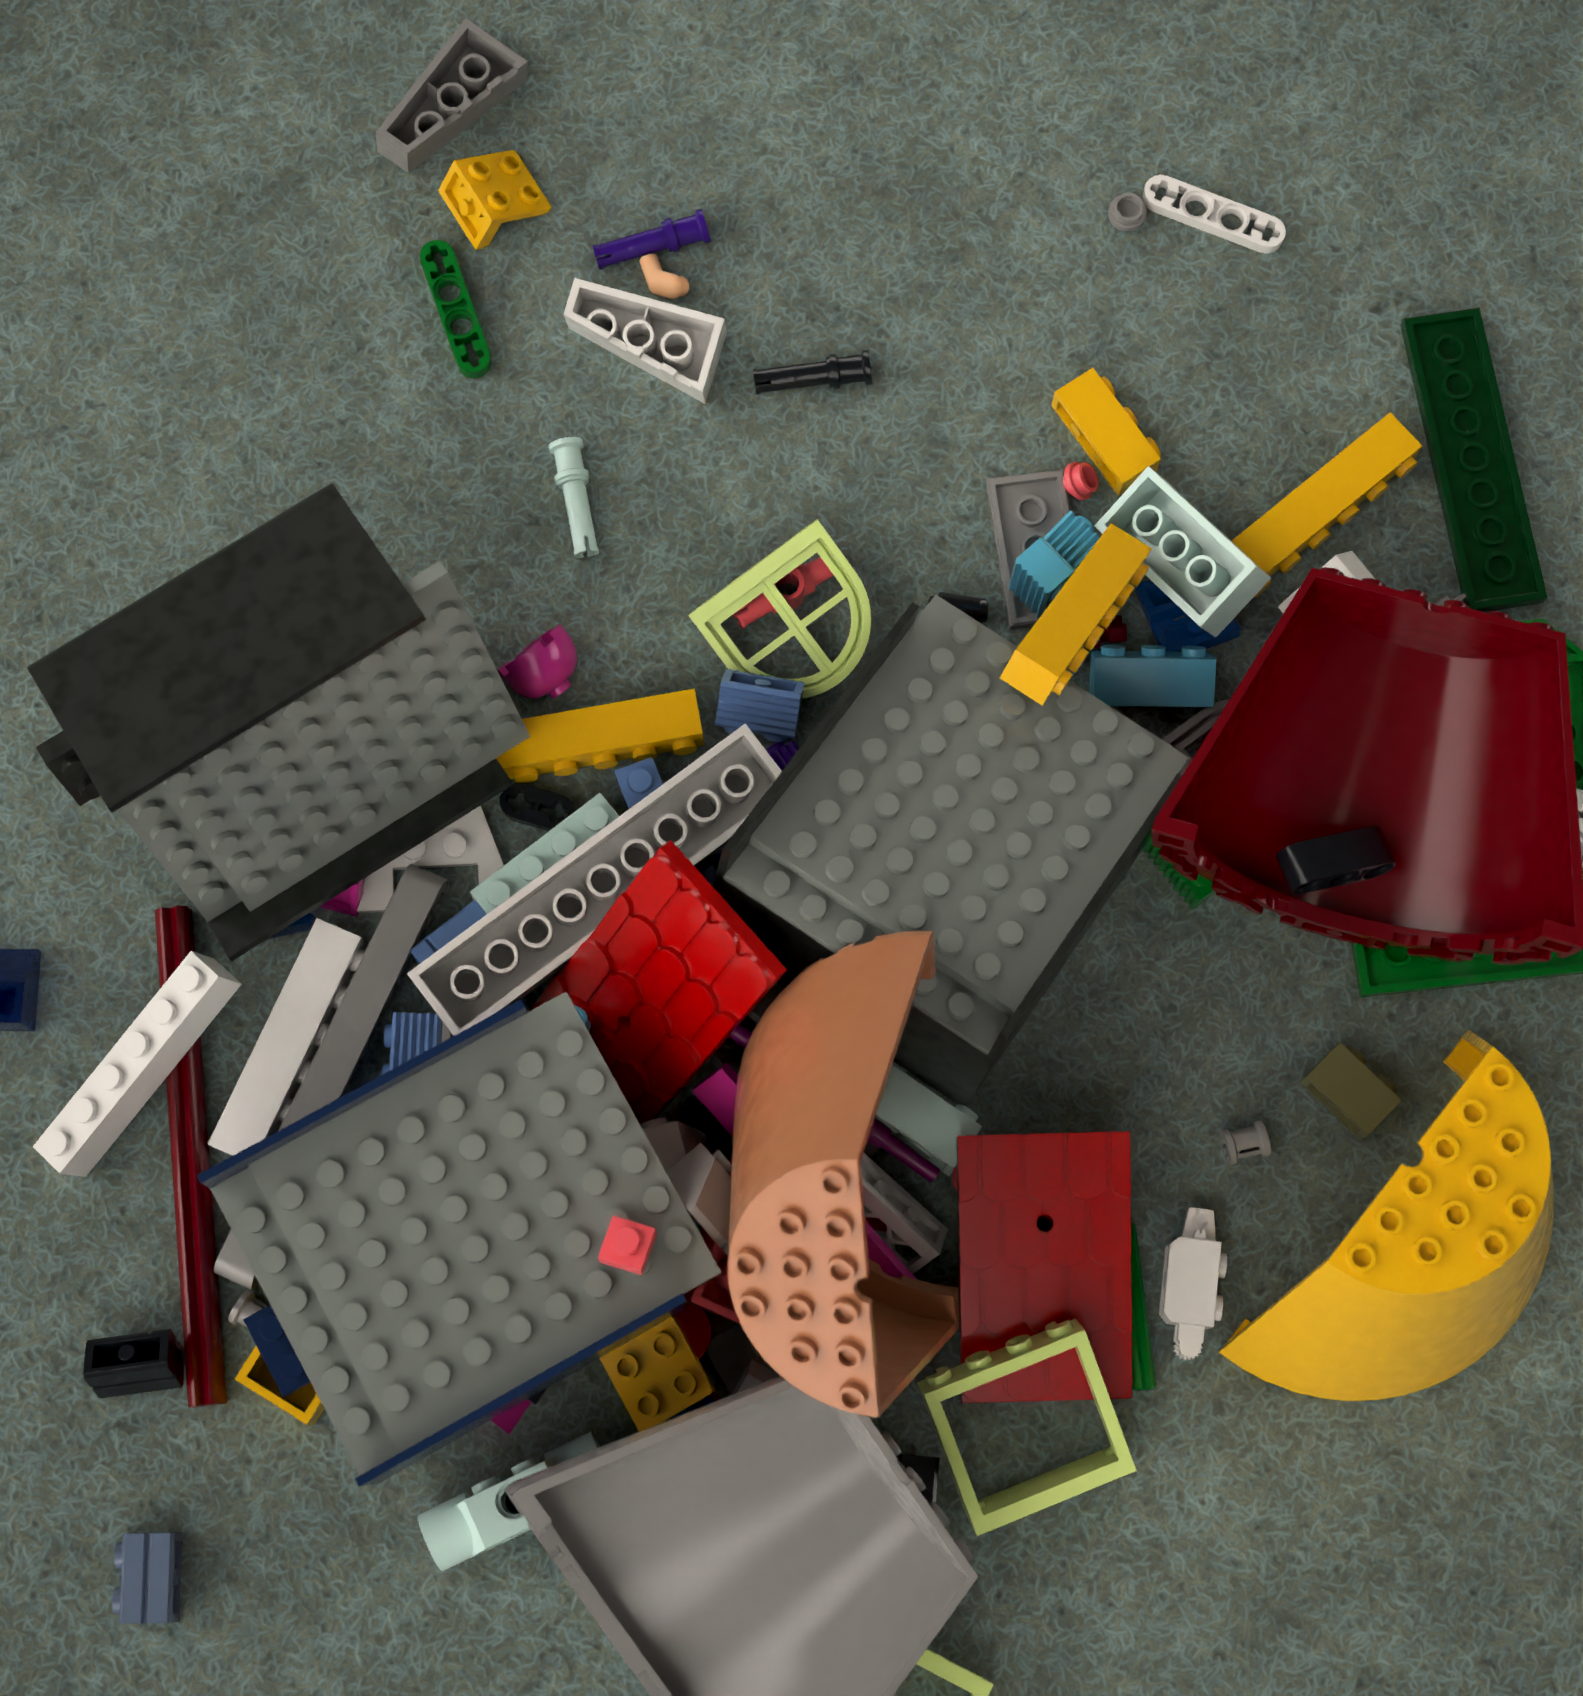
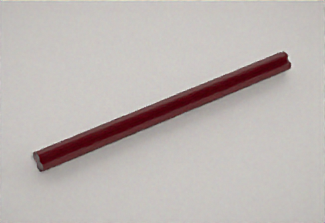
[155,905,227,1408]

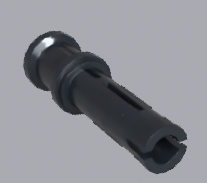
[753,350,872,394]

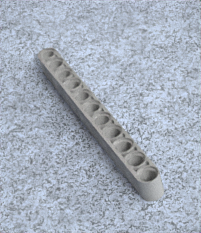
[214,864,449,1290]

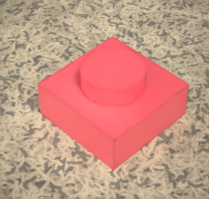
[598,1216,658,1276]

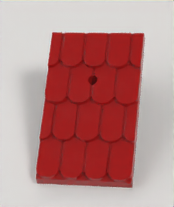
[530,840,787,1128]
[957,1131,1132,1403]

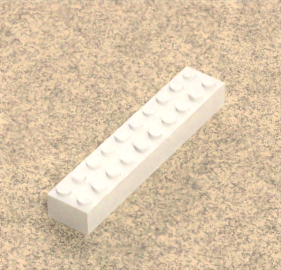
[407,724,782,1036]

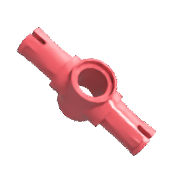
[733,557,834,629]

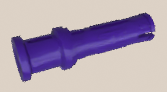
[592,209,711,270]

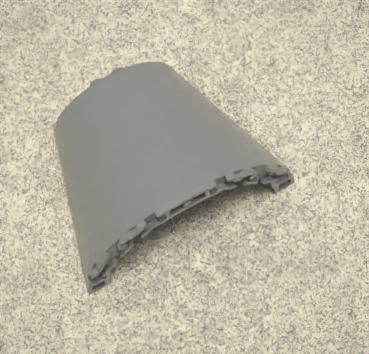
[504,1376,978,1696]

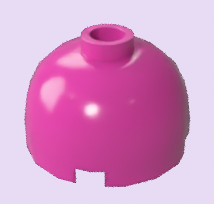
[497,624,578,699]

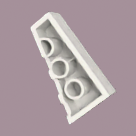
[563,278,727,404]

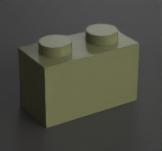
[1300,1042,1402,1140]

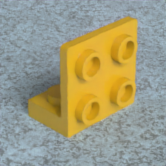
[438,150,551,250]
[599,1317,714,1432]

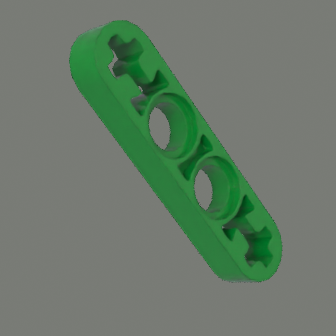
[420,240,492,379]

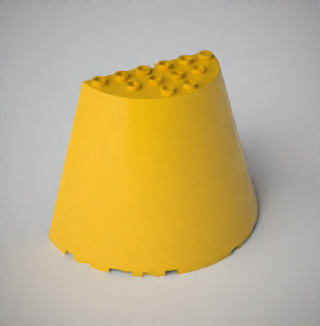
[1219,1030,1554,1401]

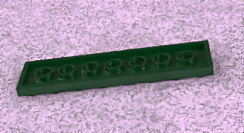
[1400,308,1548,612]

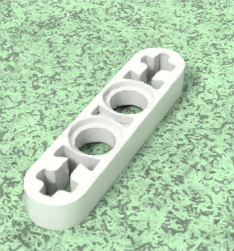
[1142,175,1286,254]

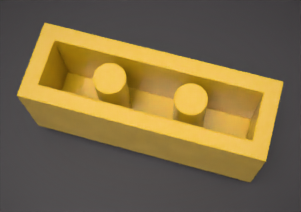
[1051,368,1161,496]

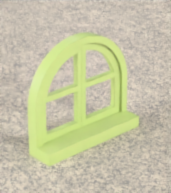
[688,519,871,699]

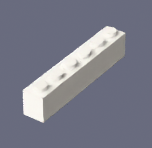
[208,918,367,1156]
[33,951,242,1177]

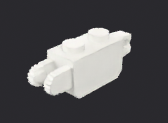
[1159,1207,1227,1361]

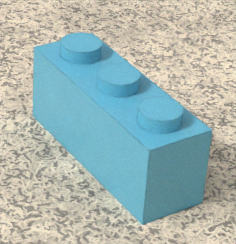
[1089,644,1216,707]

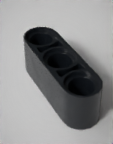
[1276,826,1396,895]

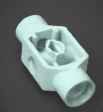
[417,1431,600,1572]

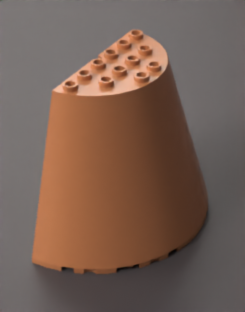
[728,931,960,1417]

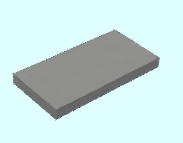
[986,469,1071,630]

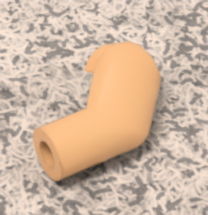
[639,254,690,299]

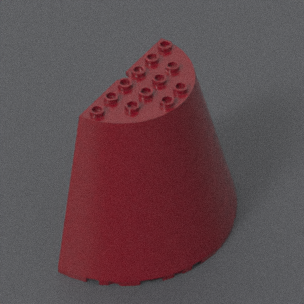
[1151,567,1583,965]

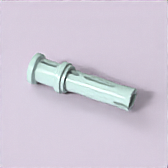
[548,437,599,558]

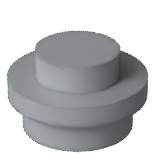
[1108,193,1147,231]

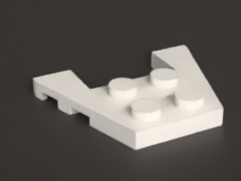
[357,805,504,913]

